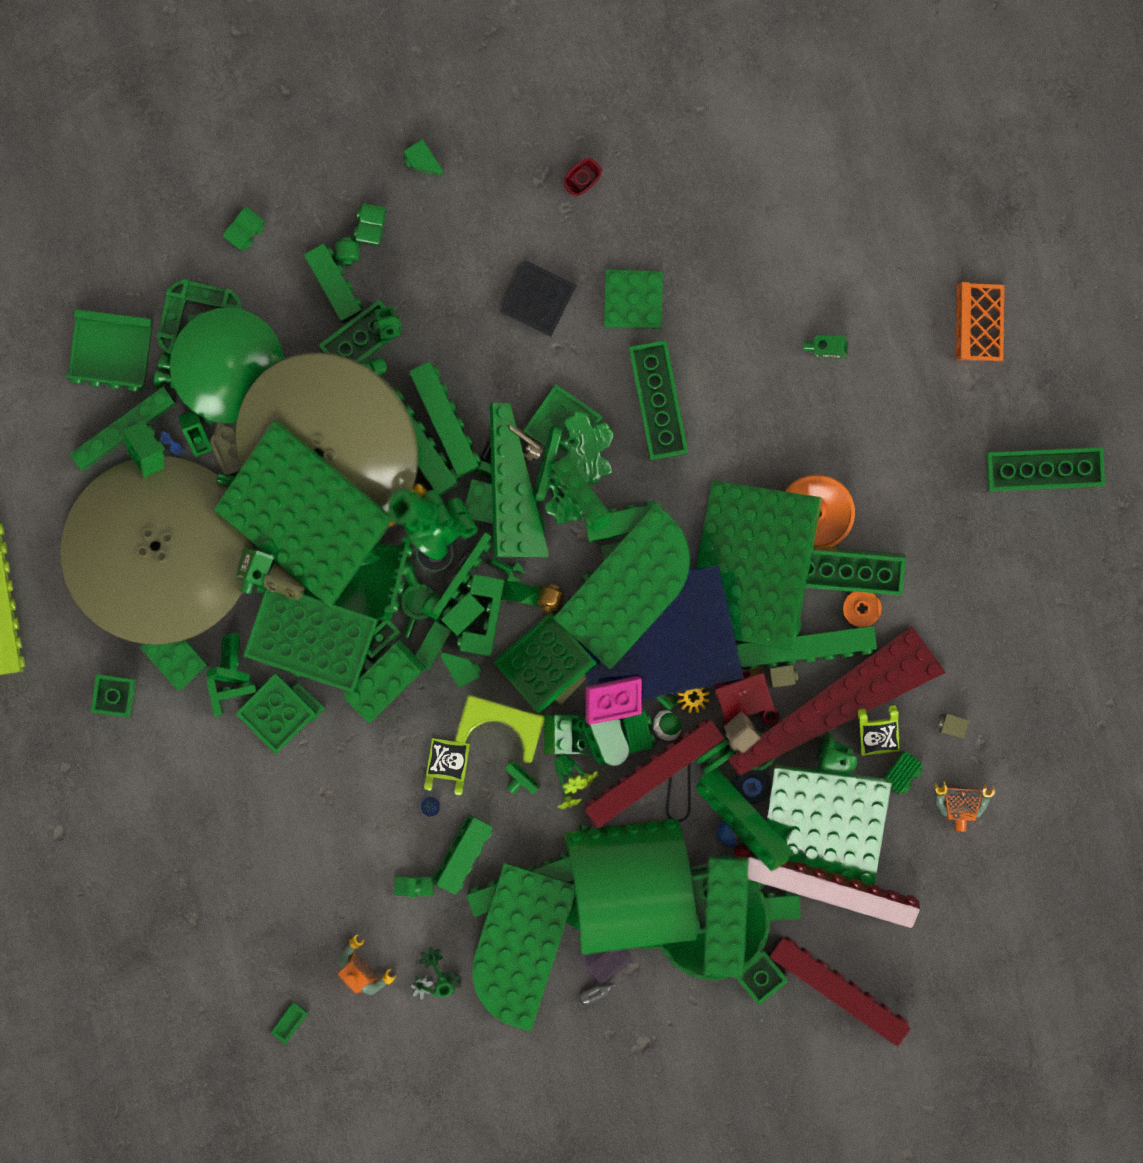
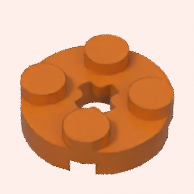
[843,592,882,628]

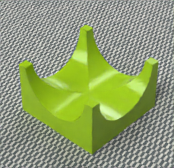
[455,696,544,763]

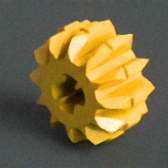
[677,681,710,713]

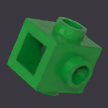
[373,306,402,339]

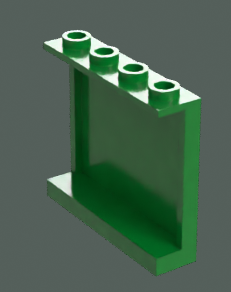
[66,309,153,392]

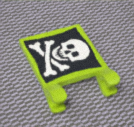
[858,705,900,756]
[424,738,470,795]

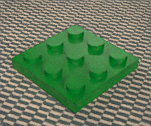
[604,270,663,329]
[523,384,603,458]
[236,673,317,754]

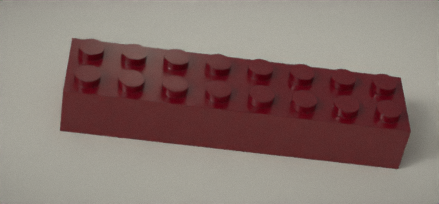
[584,719,724,828]
[768,936,911,1047]

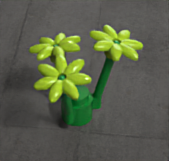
[554,754,599,809]

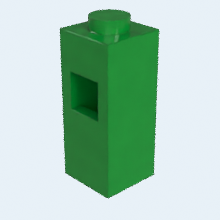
[415,621,452,672]

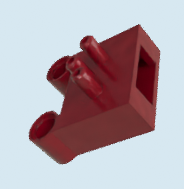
[712,666,779,733]

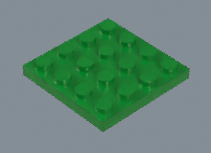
[493,613,597,714]

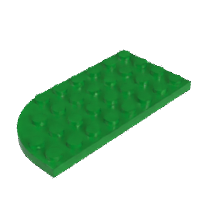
[554,503,690,670]
[472,862,576,1032]

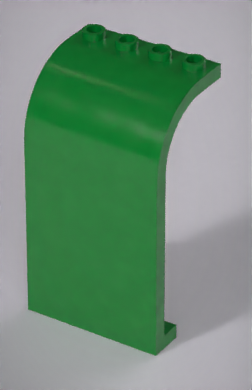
[257,537,413,620]

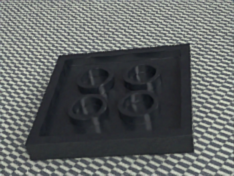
[500,260,577,337]

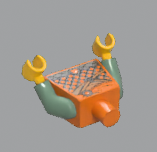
[934,781,994,832]
[337,935,397,995]

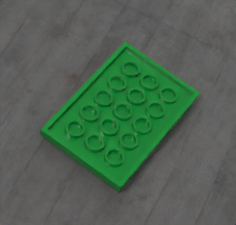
[244,588,378,693]

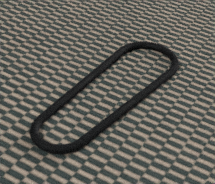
[666,764,691,822]

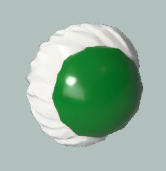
[652,710,681,741]

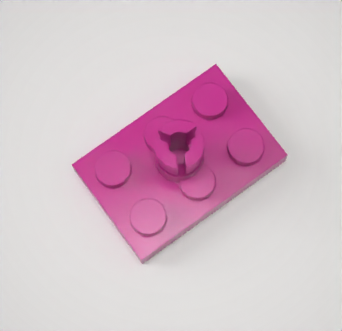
[586,676,642,725]

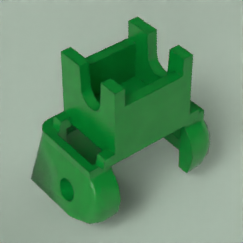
[815,732,857,774]

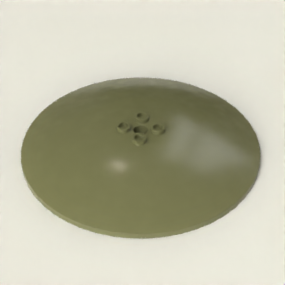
[236,353,418,512]
[61,456,254,645]

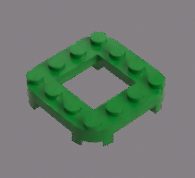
[157,280,242,354]

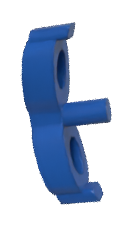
[160,431,184,454]

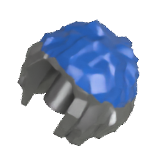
[717,821,744,848]

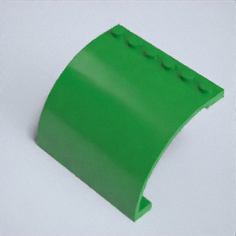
[564,818,697,955]

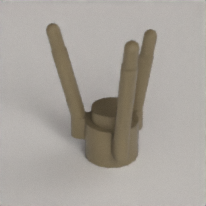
[508,425,545,461]

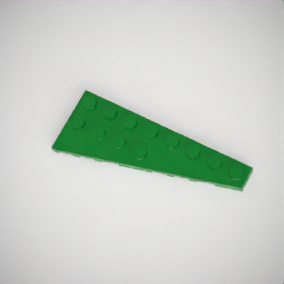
[490,403,549,558]

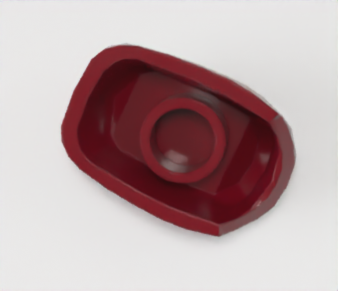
[564,158,603,196]

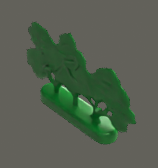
[533,411,614,524]

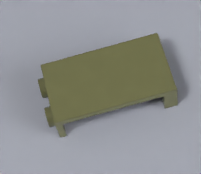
[264,562,305,600]

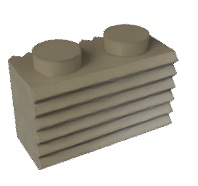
[724,712,760,753]

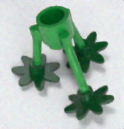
[410,947,461,1000]

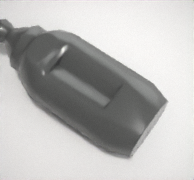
[580,983,615,1005]

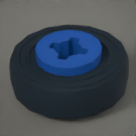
[734,770,769,804]

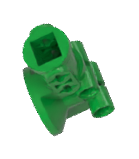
[387,489,477,560]

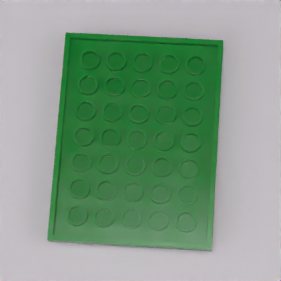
[214,420,392,607]
[684,480,822,650]

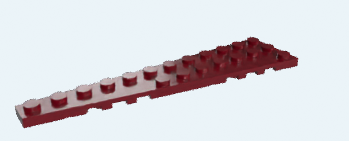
[728,626,946,775]

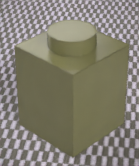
[769,665,798,688]
[938,714,969,739]

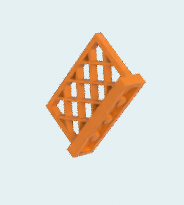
[956,282,1004,362]

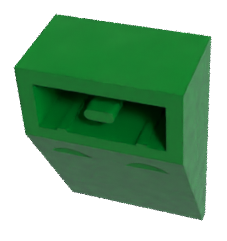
[544,715,592,754]

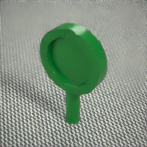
[401,584,434,639]

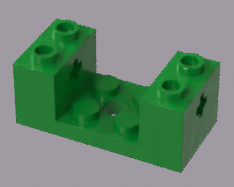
[457,575,505,657]

